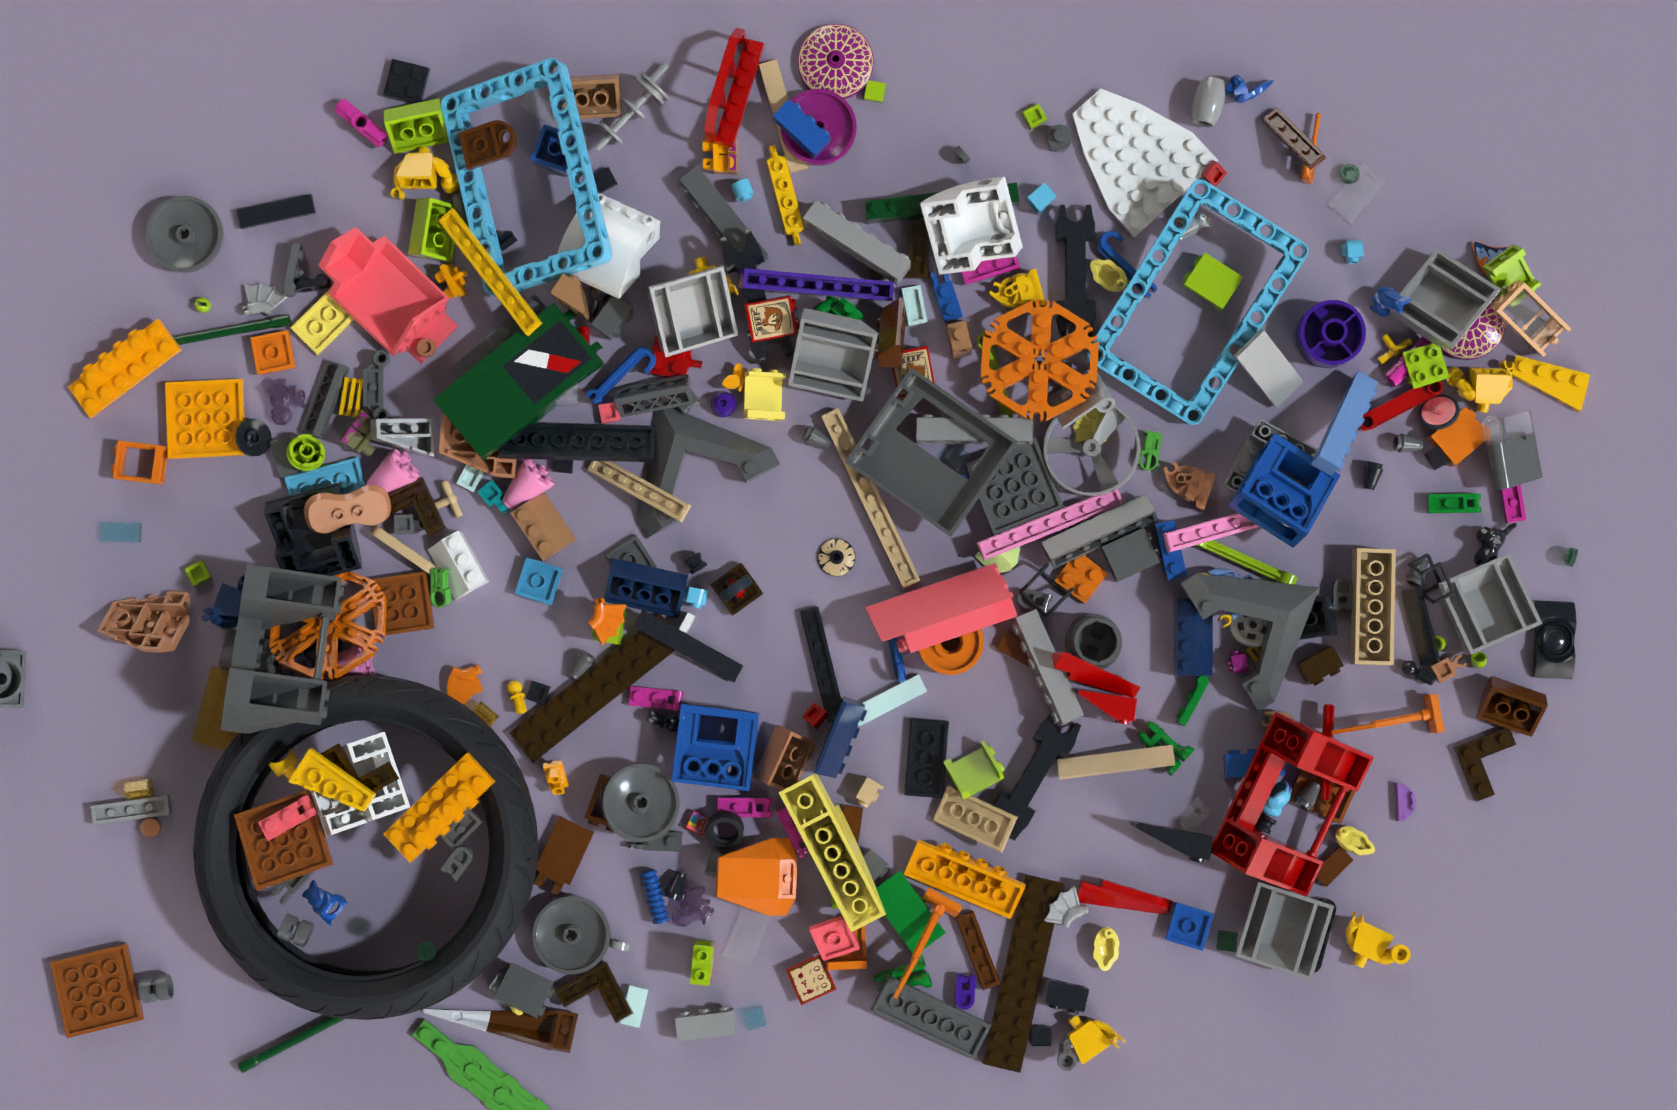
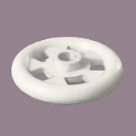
[1230,615,1268,647]

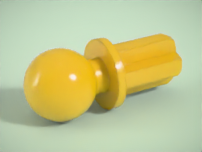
[507,680,527,714]

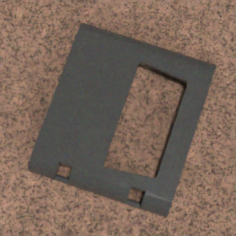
[845,367,1018,537]

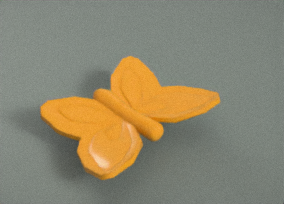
[722,363,745,393]

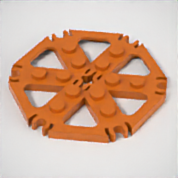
[981,299,1099,421]
[269,571,387,680]

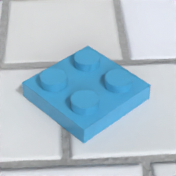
[515,557,563,605]

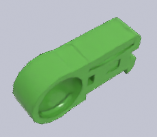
[1138,431,1162,471]
[430,567,451,608]

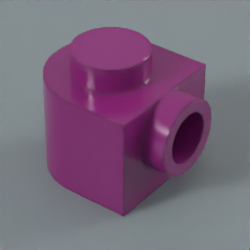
[1226,650,1249,675]

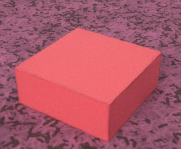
[598,402,621,424]

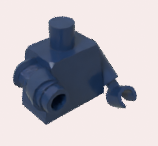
[202,575,245,629]

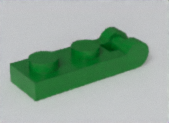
[1427,493,1481,514]
[1176,675,1209,726]

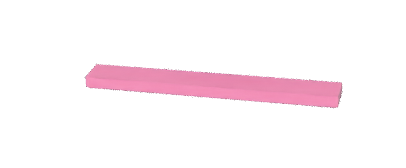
[976,490,1124,561]

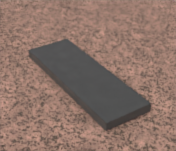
[871,975,992,1060]

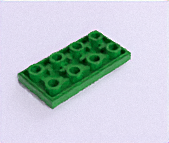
[876,870,946,953]

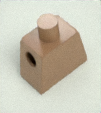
[945,320,972,359]

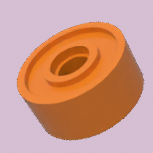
[918,629,984,675]

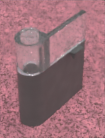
[1482,410,1543,490]

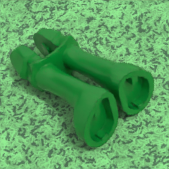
[1136,721,1195,776]
[873,953,933,993]

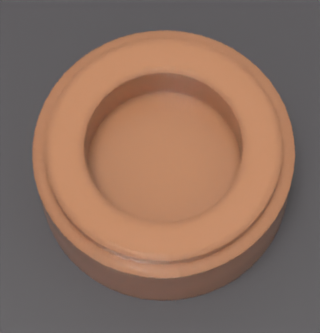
[416,338,436,358]
[141,818,162,837]

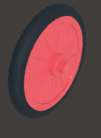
[1419,395,1460,430]

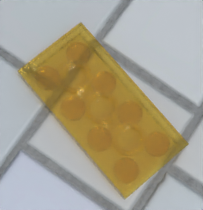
[192,667,235,750]

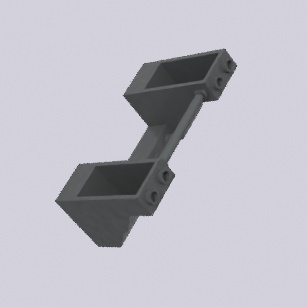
[221,564,344,734]

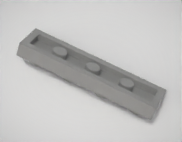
[91,795,172,825]

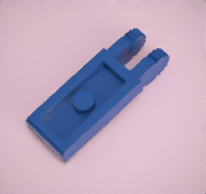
[930,271,963,323]

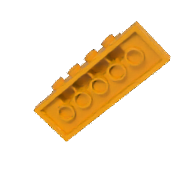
[68,319,182,418]
[384,752,495,863]
[903,839,1026,919]

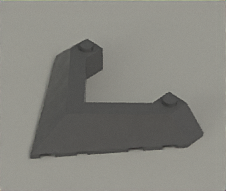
[638,408,781,539]
[1181,573,1319,711]

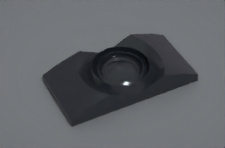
[1533,601,1577,679]

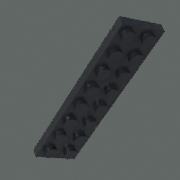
[499,423,655,462]

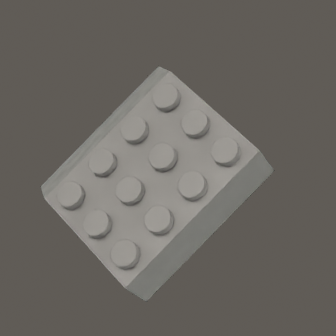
[1390,248,1501,349]
[648,265,738,357]
[788,308,878,402]
[1438,553,1542,656]
[1236,881,1334,981]

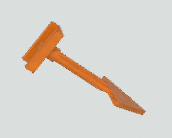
[1331,694,1445,735]
[893,888,963,999]

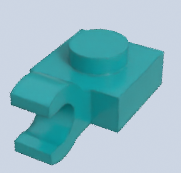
[477,480,510,514]

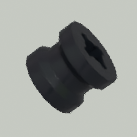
[684,552,707,575]
[1254,812,1277,835]

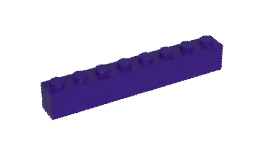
[738,268,894,302]

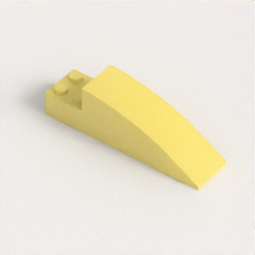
[779,773,886,932]

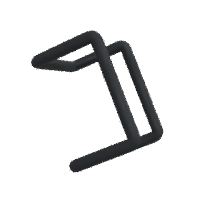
[1408,554,1455,604]
[1020,563,1074,617]

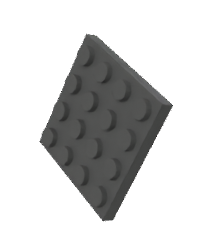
[964,437,1064,536]

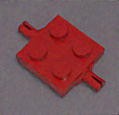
[644,336,703,378]

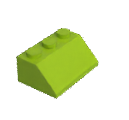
[384,98,449,154]
[408,198,456,263]

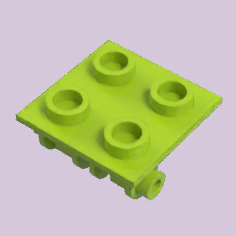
[1402,343,1450,389]

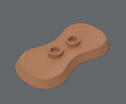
[304,485,391,534]

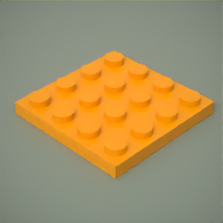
[165,379,246,459]

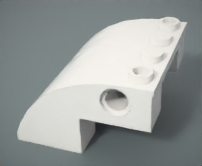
[920,176,1023,275]
[557,193,660,299]
[300,732,410,837]

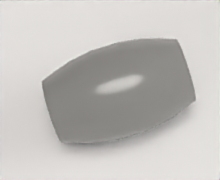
[1192,76,1225,127]

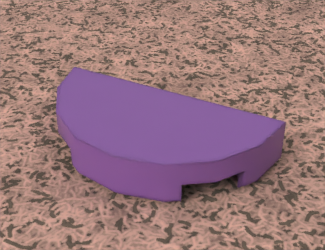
[1395,783,1416,821]

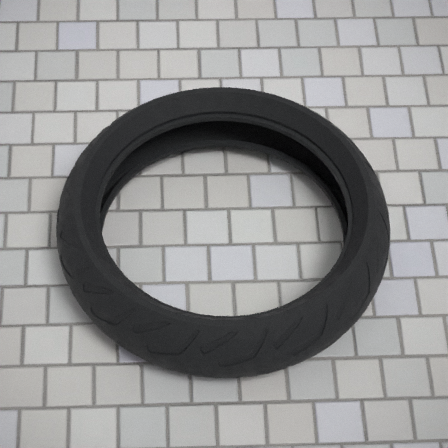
[193,675,538,1020]

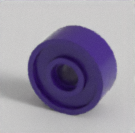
[1295,300,1366,368]

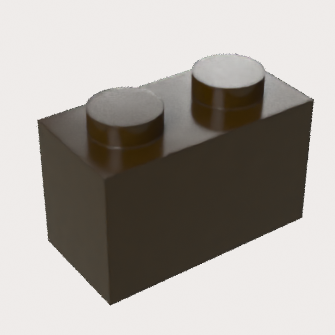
[1296,646,1344,686]

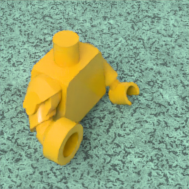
[390,147,460,200]
[1445,360,1515,413]
[1345,912,1411,968]

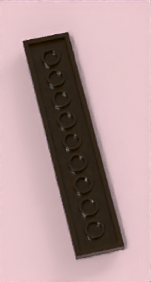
[509,614,676,763]
[982,874,1064,1073]

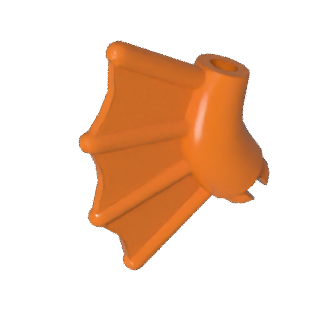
[588,598,626,645]

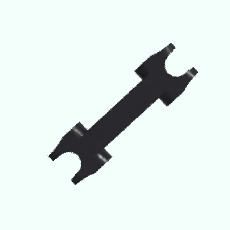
[1055,205,1096,337]
[720,228,791,365]
[993,711,1081,841]

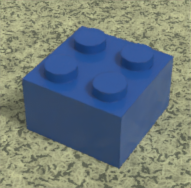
[530,124,575,177]

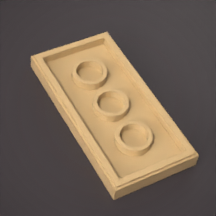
[933,785,1018,853]

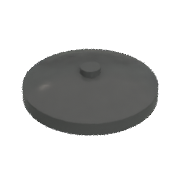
[145,196,224,273]
[602,764,680,842]
[532,896,611,974]

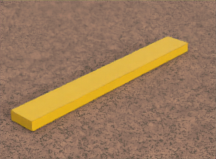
[438,208,542,336]

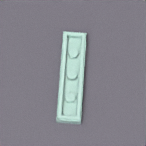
[858,674,927,726]

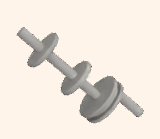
[594,62,669,152]

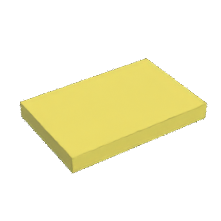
[290,289,354,355]

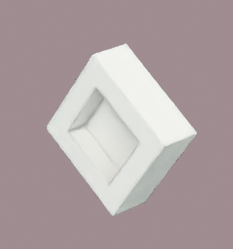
[679,612,696,633]

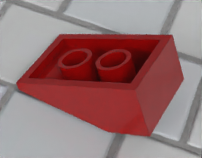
[1075,690,1137,725]

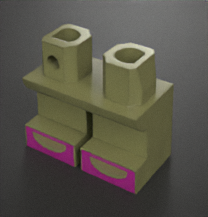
[339,410,376,456]

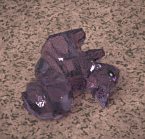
[269,379,305,426]
[671,886,714,927]

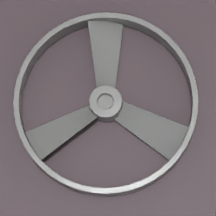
[1044,406,1141,497]

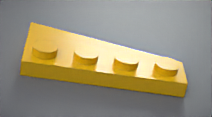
[1510,355,1590,412]
[288,748,376,811]

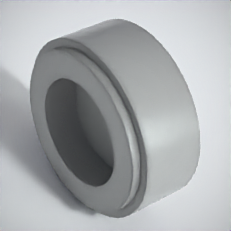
[610,940,630,951]
[488,972,504,991]

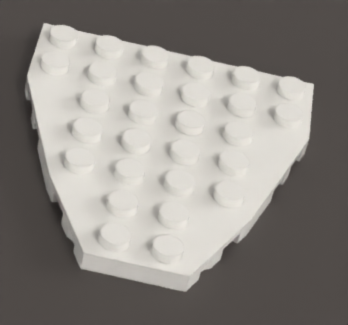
[1072,89,1219,238]

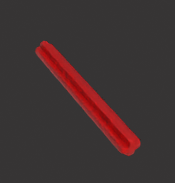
[1320,704,1335,800]

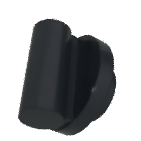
[497,231,518,251]

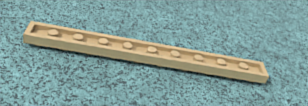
[821,408,921,589]

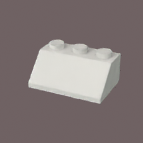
[428,530,489,600]

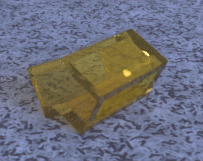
[472,701,499,727]
[124,779,153,799]

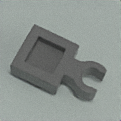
[394,515,425,535]

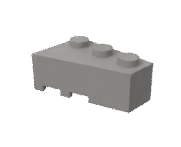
[370,418,434,458]

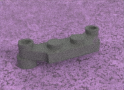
[363,350,390,419]

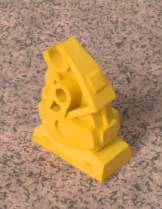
[989,268,1046,309]

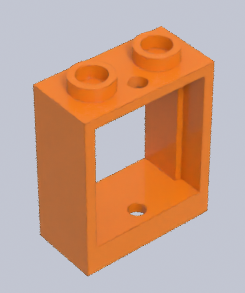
[111,440,168,486]

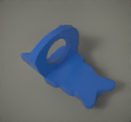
[1225,74,1274,103]
[1370,286,1411,317]
[302,880,348,926]

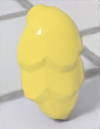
[1090,259,1128,292]
[1335,826,1375,856]
[1093,927,1119,971]

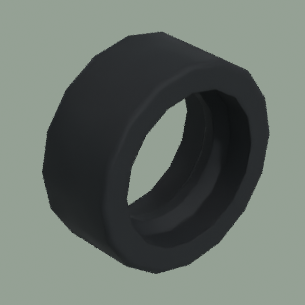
[707,811,744,849]

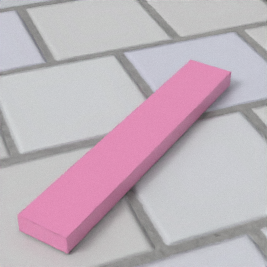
[1162,513,1259,553]

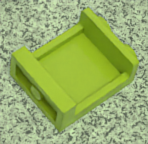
[1483,244,1541,307]
[1182,253,1243,312]

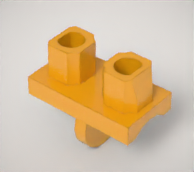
[434,264,468,299]
[543,760,569,795]

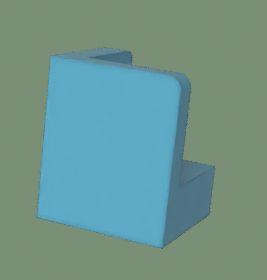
[1026,182,1056,215]

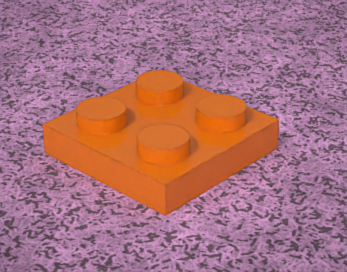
[250,330,296,376]
[1054,555,1108,604]

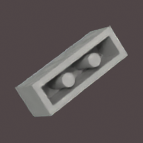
[675,1006,736,1042]

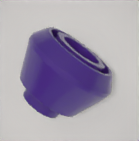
[711,391,737,418]

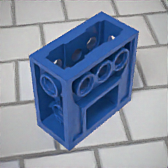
[1228,433,1341,548]
[672,704,760,791]

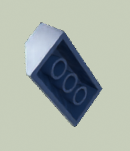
[604,558,688,618]
[1174,598,1213,676]
[814,696,867,778]

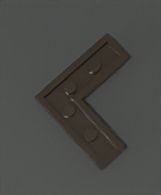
[870,221,928,279]
[388,477,446,536]
[1454,728,1516,802]
[321,743,399,792]
[555,962,634,1023]

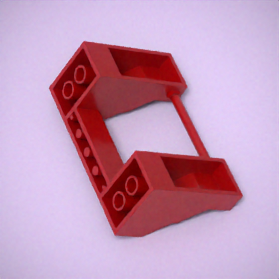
[1211,711,1374,896]

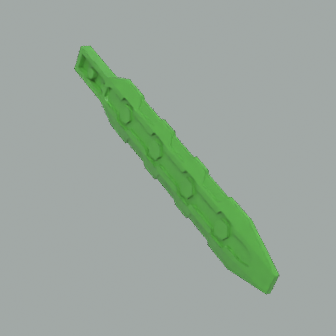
[412,1019,550,1110]

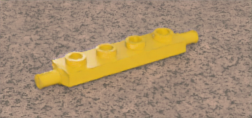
[766,145,804,246]

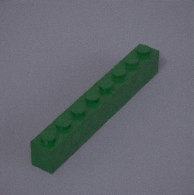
[865,182,1019,224]

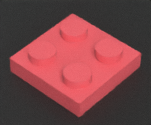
[809,915,860,961]

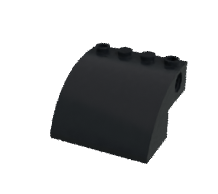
[264,482,362,576]

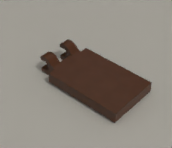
[534,816,594,895]

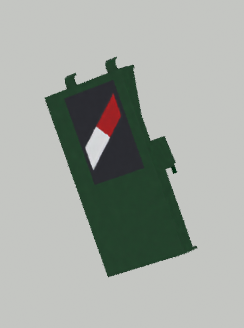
[433,303,604,461]

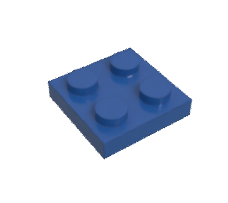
[1165,902,1214,951]

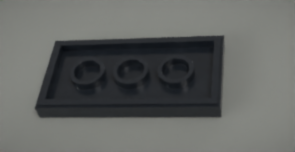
[904,718,949,798]

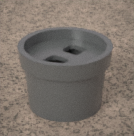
[1065,614,1122,669]

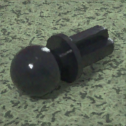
[1401,660,1436,685]
[647,711,679,732]

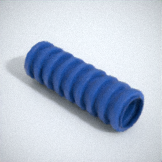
[640,869,669,924]

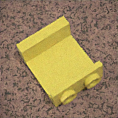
[743,368,786,421]

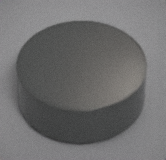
[954,145,971,164]

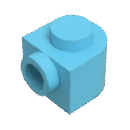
[731,179,754,202]
[1341,239,1364,264]
[683,587,708,609]

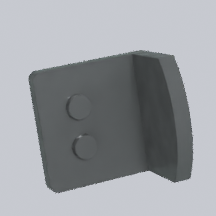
[0,650,26,708]

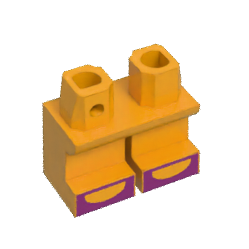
[702,136,737,175]

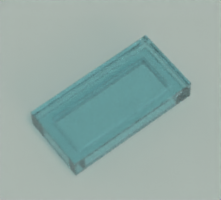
[101,522,142,543]

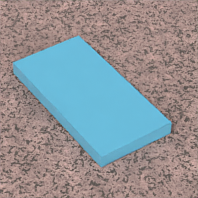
[284,457,366,495]

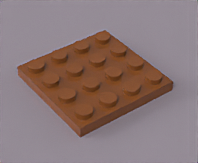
[234,790,334,891]
[50,943,144,1038]

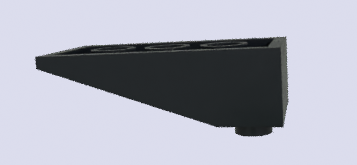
[1131,821,1213,863]

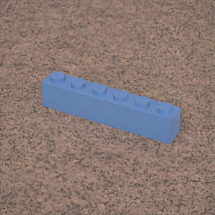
[1311,370,1378,476]

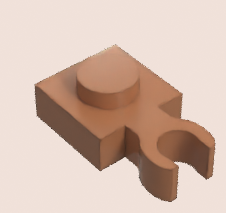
[1429,655,1467,683]

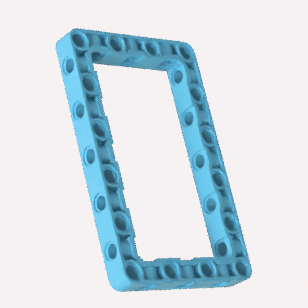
[441,58,612,297]
[1086,180,1309,425]

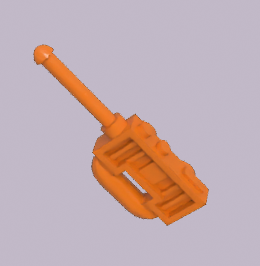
[1300,113,1321,184]

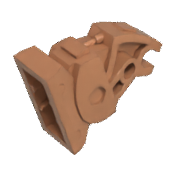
[1163,462,1217,511]

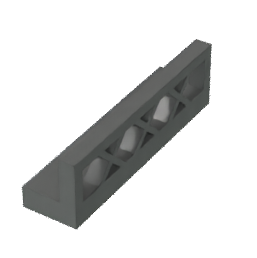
[301,360,350,439]
[614,374,694,418]

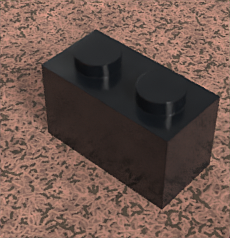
[1045,978,1089,1014]

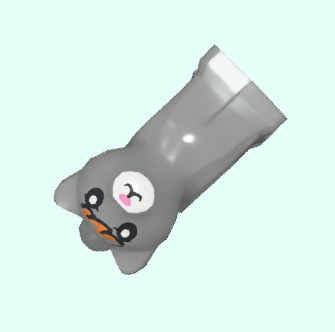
[1175,210,1213,242]

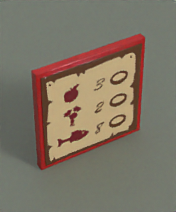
[785,954,836,1005]

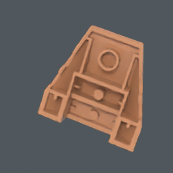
[439,414,517,479]
[97,591,190,653]

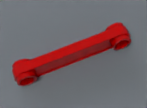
[1359,381,1443,431]

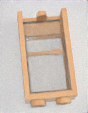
[1491,280,1571,357]

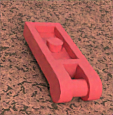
[258,795,317,840]

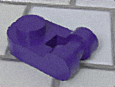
[955,973,976,1010]

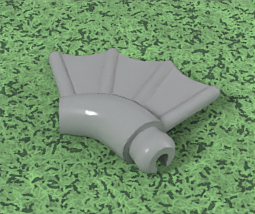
[242,283,288,316]
[1044,886,1089,928]

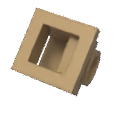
[856,777,884,808]

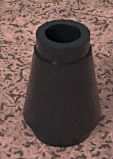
[1363,461,1383,490]
[664,871,686,901]

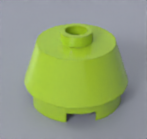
[286,434,325,472]

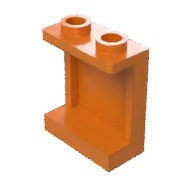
[1427,407,1491,467]
[828,917,867,970]

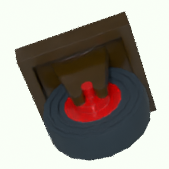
[710,563,764,616]

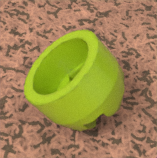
[194,297,211,313]
[1435,635,1446,651]
[1471,652,1487,669]

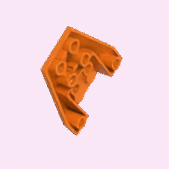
[716,838,798,916]

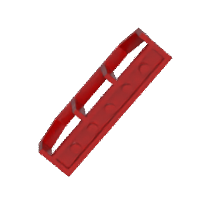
[704,28,764,148]

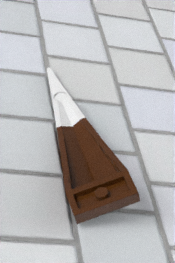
[422,1009,578,1053]

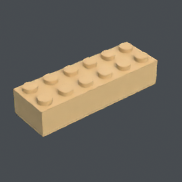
[1350,548,1396,666]

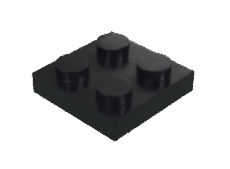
[383,59,430,104]

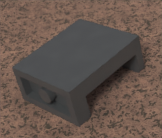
[1100,528,1161,582]
[494,962,555,1020]

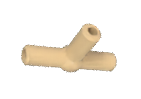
[435,481,463,518]

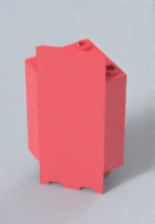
[318,227,458,364]
[865,563,1017,655]

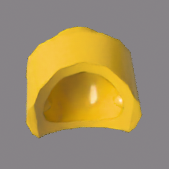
[269,749,300,780]

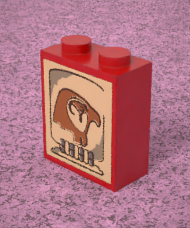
[744,295,800,342]
[892,346,935,401]

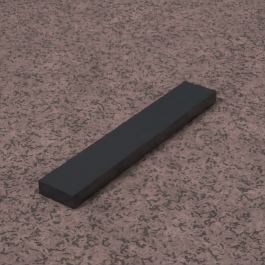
[800,607,842,723]
[633,610,743,682]

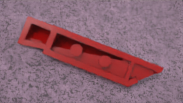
[1052,652,1140,698]
[1077,879,1173,915]

